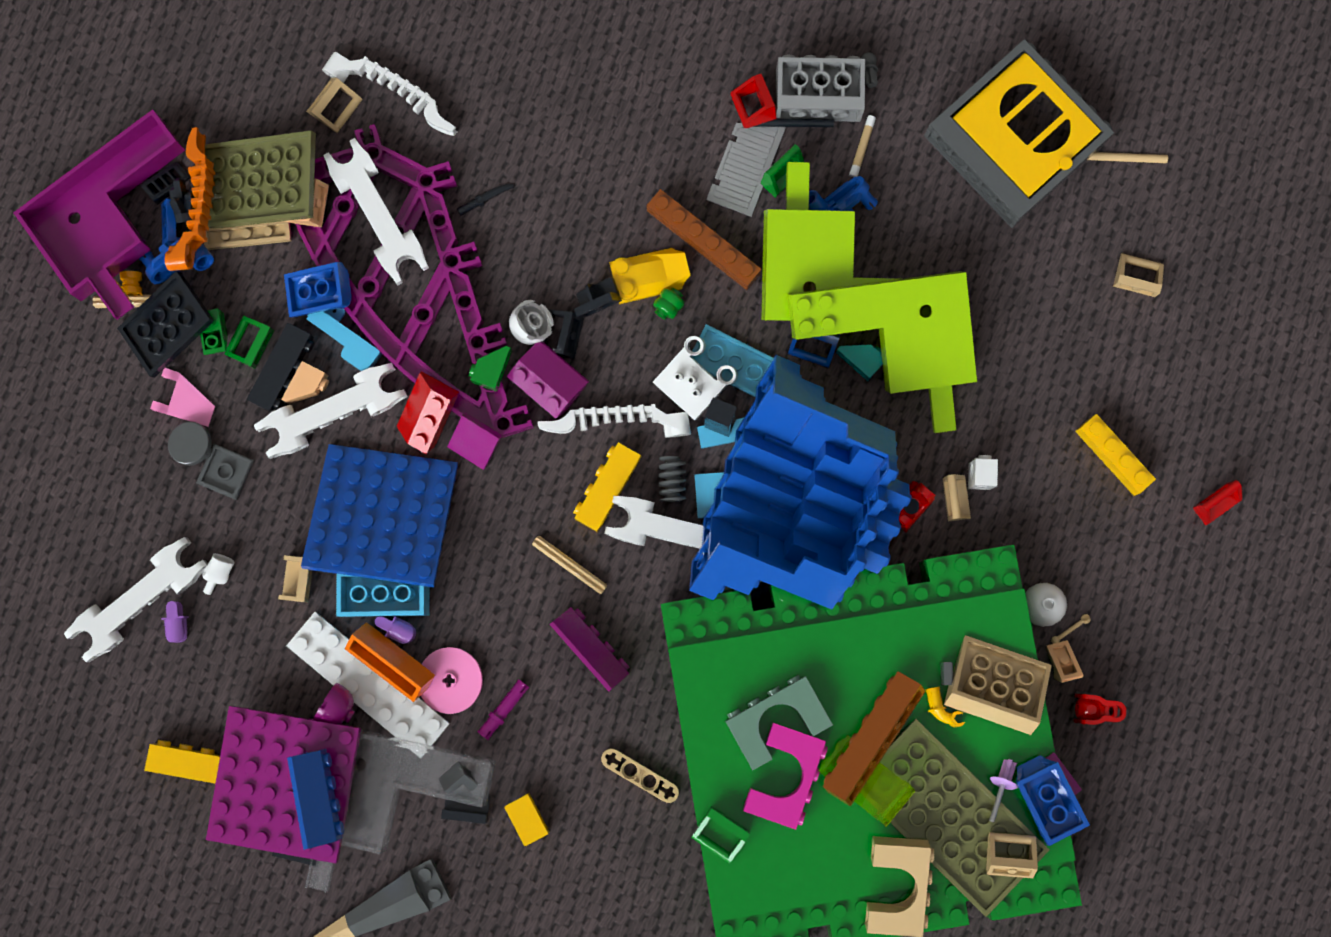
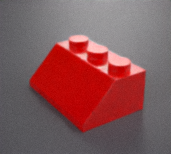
[397,371,459,454]

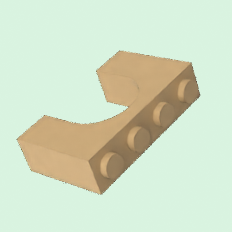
[865,836,934,937]

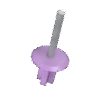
[989,759,1018,822]

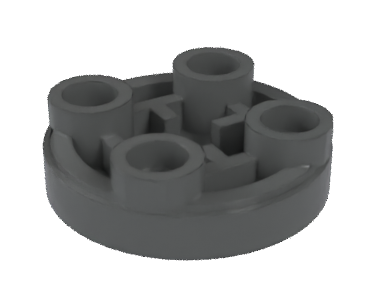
[168,422,212,466]

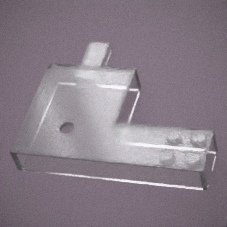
[305,730,496,893]

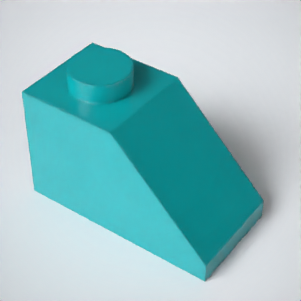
[836,345,883,381]

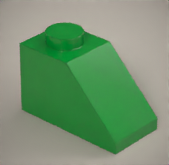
[469,346,512,392]

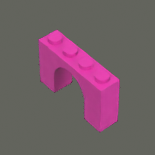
[743,722,828,830]

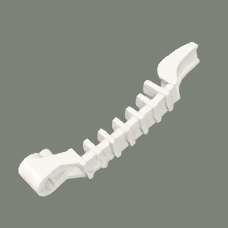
[322,52,457,136]

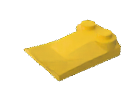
[609,248,690,305]

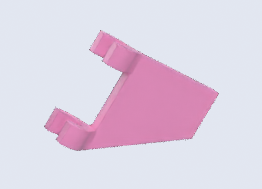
[150,368,215,427]

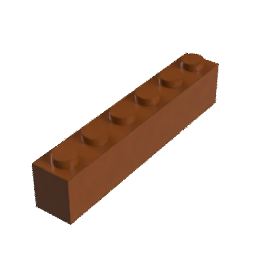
[647,189,761,290]
[823,671,925,807]

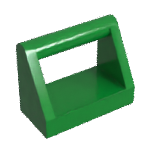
[760,144,804,198]
[224,316,274,369]
[691,807,750,864]

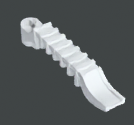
[538,404,691,438]

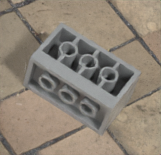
[775,55,865,122]

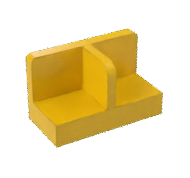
[505,793,550,846]

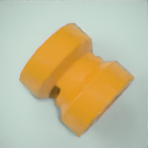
[120,271,142,295]

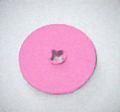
[421,647,483,714]

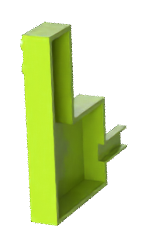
[761,162,932,321]
[787,271,977,433]

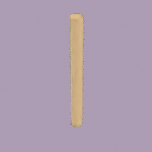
[1088,152,1168,163]

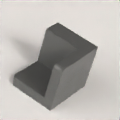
[438,761,478,793]

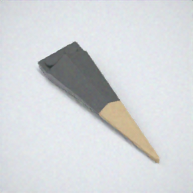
[314,858,452,937]

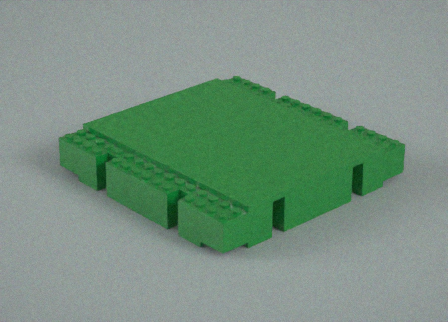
[661,545,1082,937]

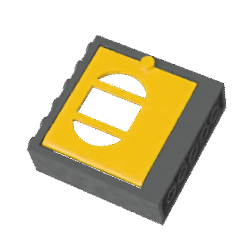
[924,39,1114,228]

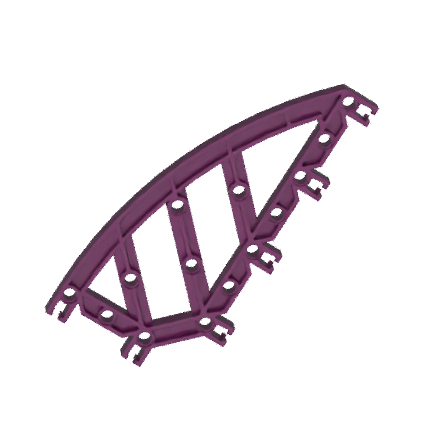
[296,124,534,438]

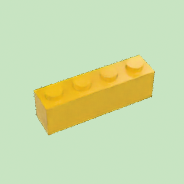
[1075,414,1156,496]
[573,443,641,532]
[144,740,220,783]

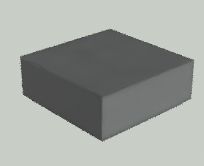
[940,662,953,685]

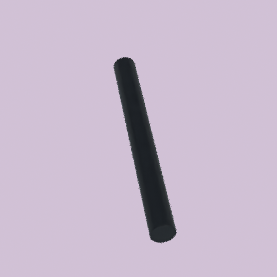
[753,118,834,128]

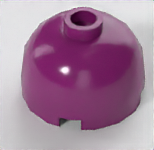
[313,683,355,724]

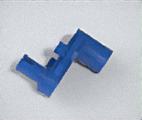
[809,176,878,211]
[139,240,214,284]

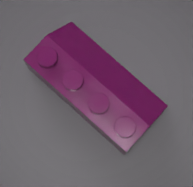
[549,607,630,692]

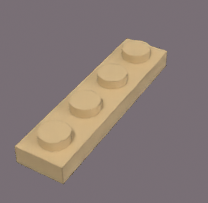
[204,221,292,250]

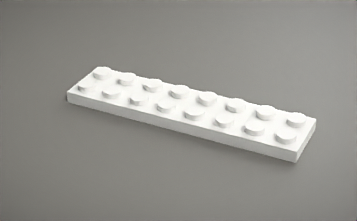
[286,612,450,758]

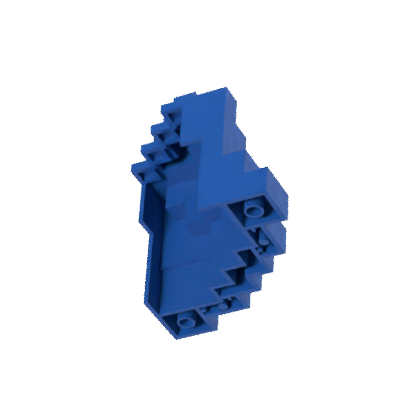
[689,355,911,609]

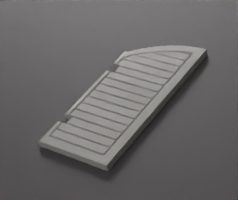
[706,123,786,217]

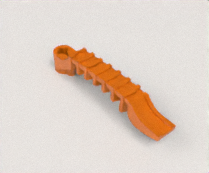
[165,127,215,271]

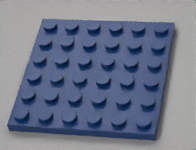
[301,444,458,587]

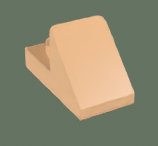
[1046,640,1083,683]

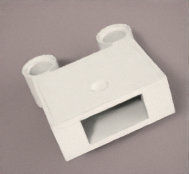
[653,336,738,420]

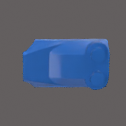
[284,262,351,318]
[1016,755,1090,846]

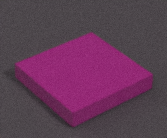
[447,412,502,470]

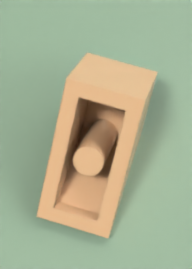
[281,361,329,404]

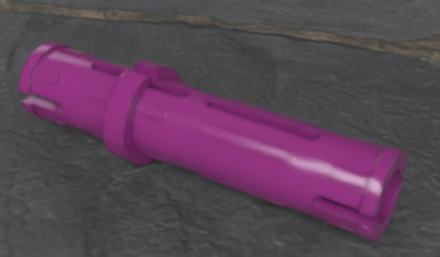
[477,679,529,740]

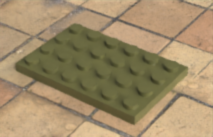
[205,131,316,228]

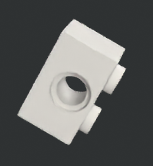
[968,455,998,490]

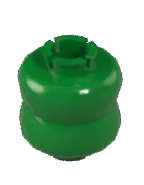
[653,287,685,320]

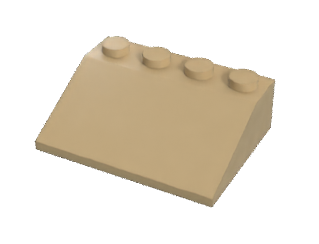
[944,635,1052,735]

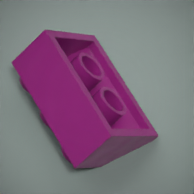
[507,341,589,418]

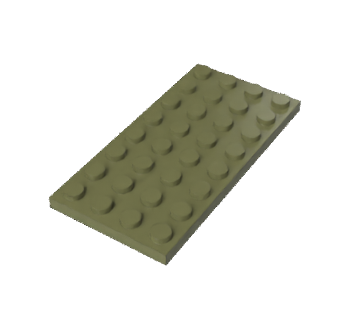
[860,719,1049,917]

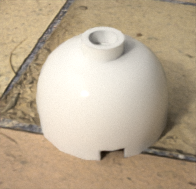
[509,300,554,345]
[1025,583,1067,627]

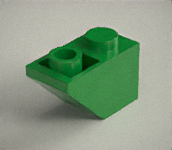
[200,308,228,355]

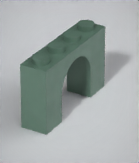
[725,675,833,770]

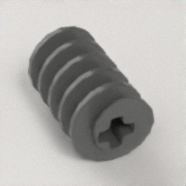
[659,456,686,502]

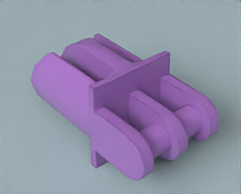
[161,601,189,643]
[375,616,416,644]

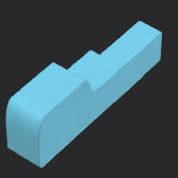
[307,308,382,371]

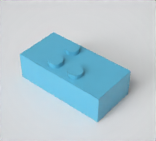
[336,574,430,617]

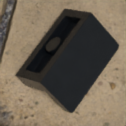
[441,791,490,824]

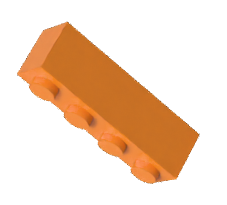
[345,622,435,702]

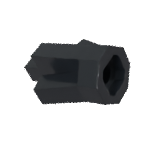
[169,178,196,223]

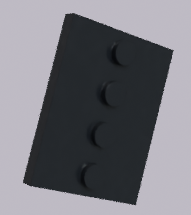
[117,271,214,378]

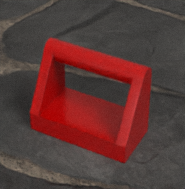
[730,74,776,128]
[1193,480,1242,525]

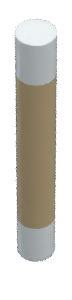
[849,115,876,177]

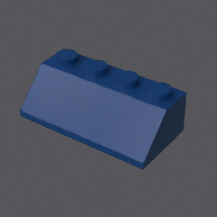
[287,749,344,850]

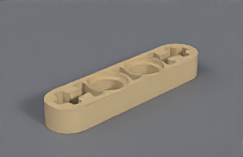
[601,748,679,803]

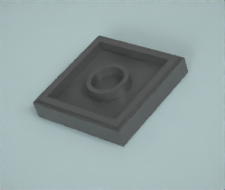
[196,444,254,500]

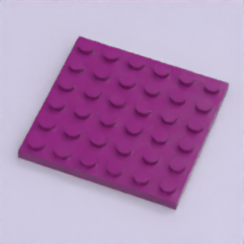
[206,706,361,863]

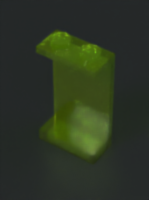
[818,735,915,827]

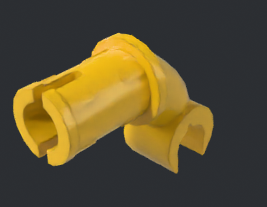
[925,687,965,727]

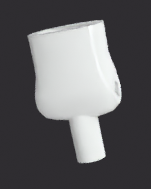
[202,553,234,595]

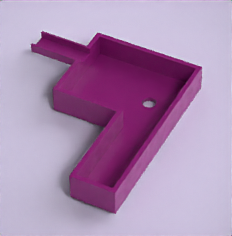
[13,109,185,320]

